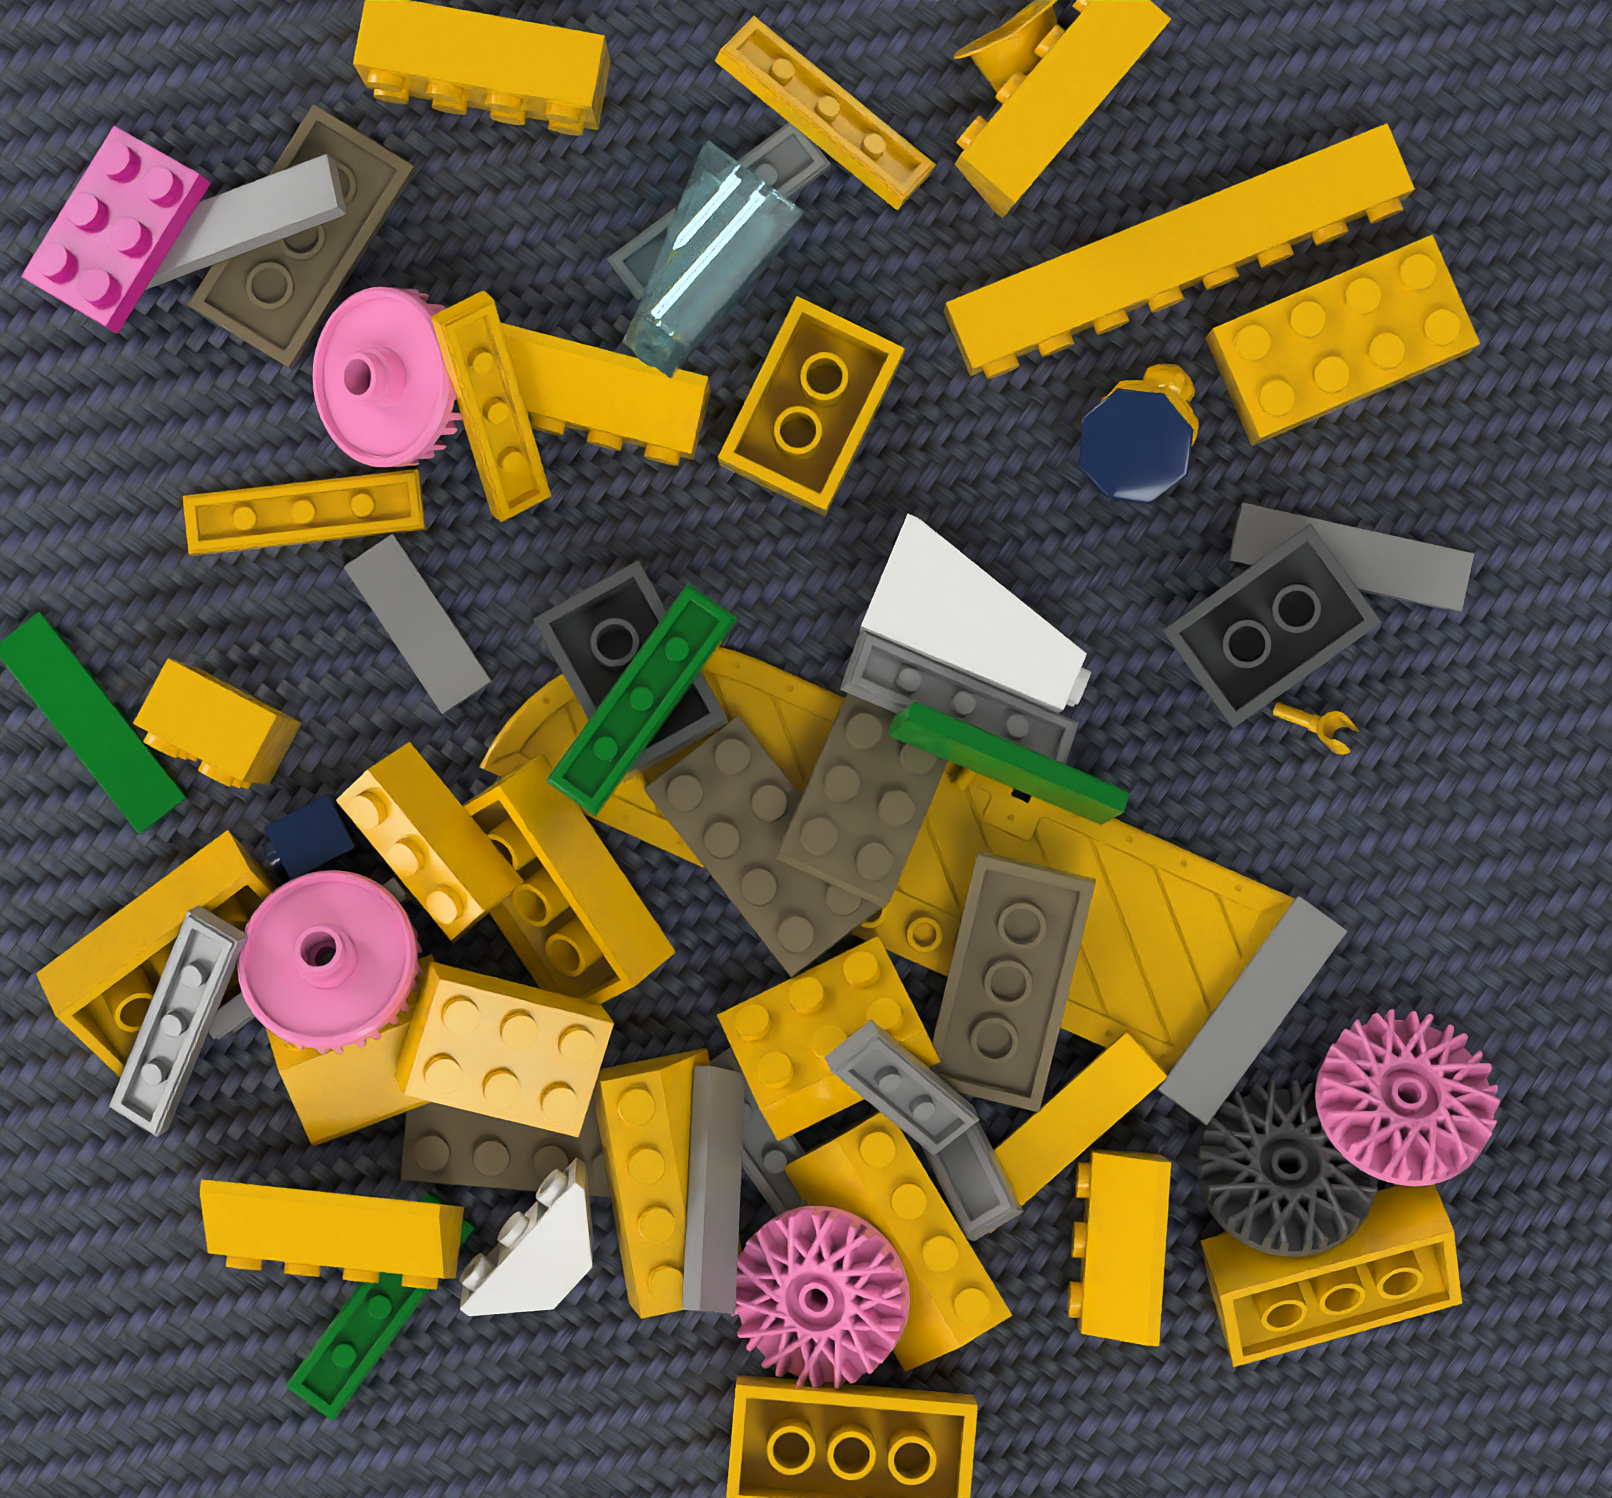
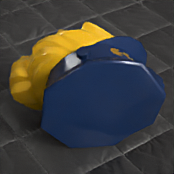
[1079,364,1199,504]

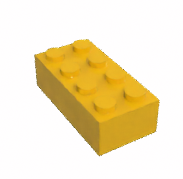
[353,0,611,136]
[1205,234,1480,446]
[726,1375,978,1498]

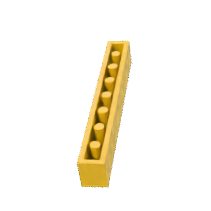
[943,123,1415,380]

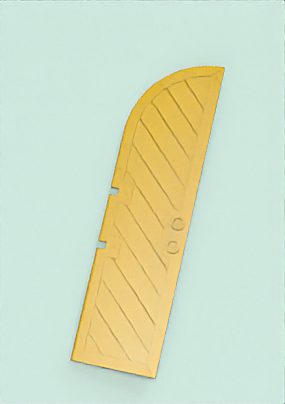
[479,647,1295,1073]

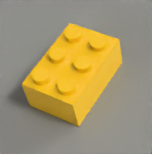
[718,296,905,517]
[133,658,302,790]
[717,936,940,1141]
[394,961,614,1138]

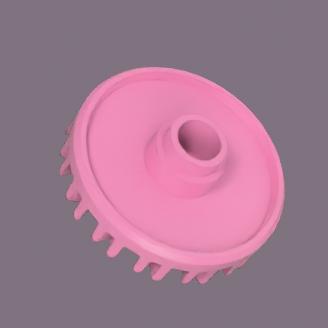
[313,287,462,467]
[237,870,422,1054]
[1315,1009,1500,1186]
[731,1206,910,1388]

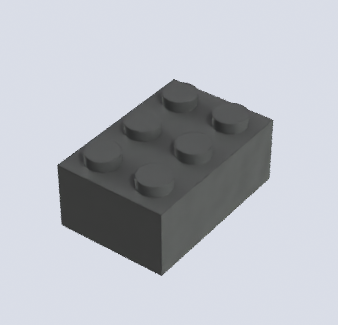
[1162,524,1382,728]
[533,560,728,782]

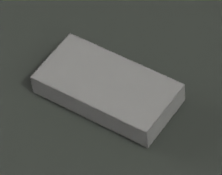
[921,1121,1024,1241]

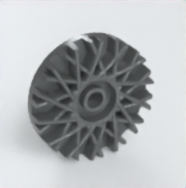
[1197,1080,1378,1257]

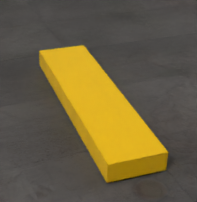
[715,16,936,210]
[431,290,551,522]
[182,469,427,556]
[989,1029,1168,1234]

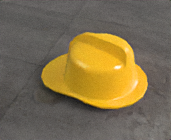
[953,0,1058,93]

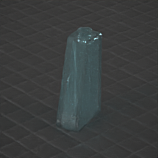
[622,140,804,379]

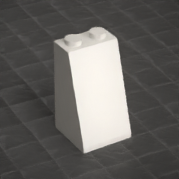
[859,514,1091,713]

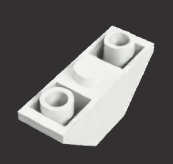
[459,1157,594,1316]

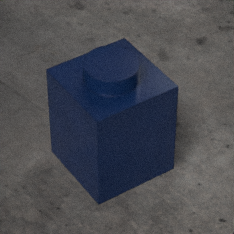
[262,794,362,880]

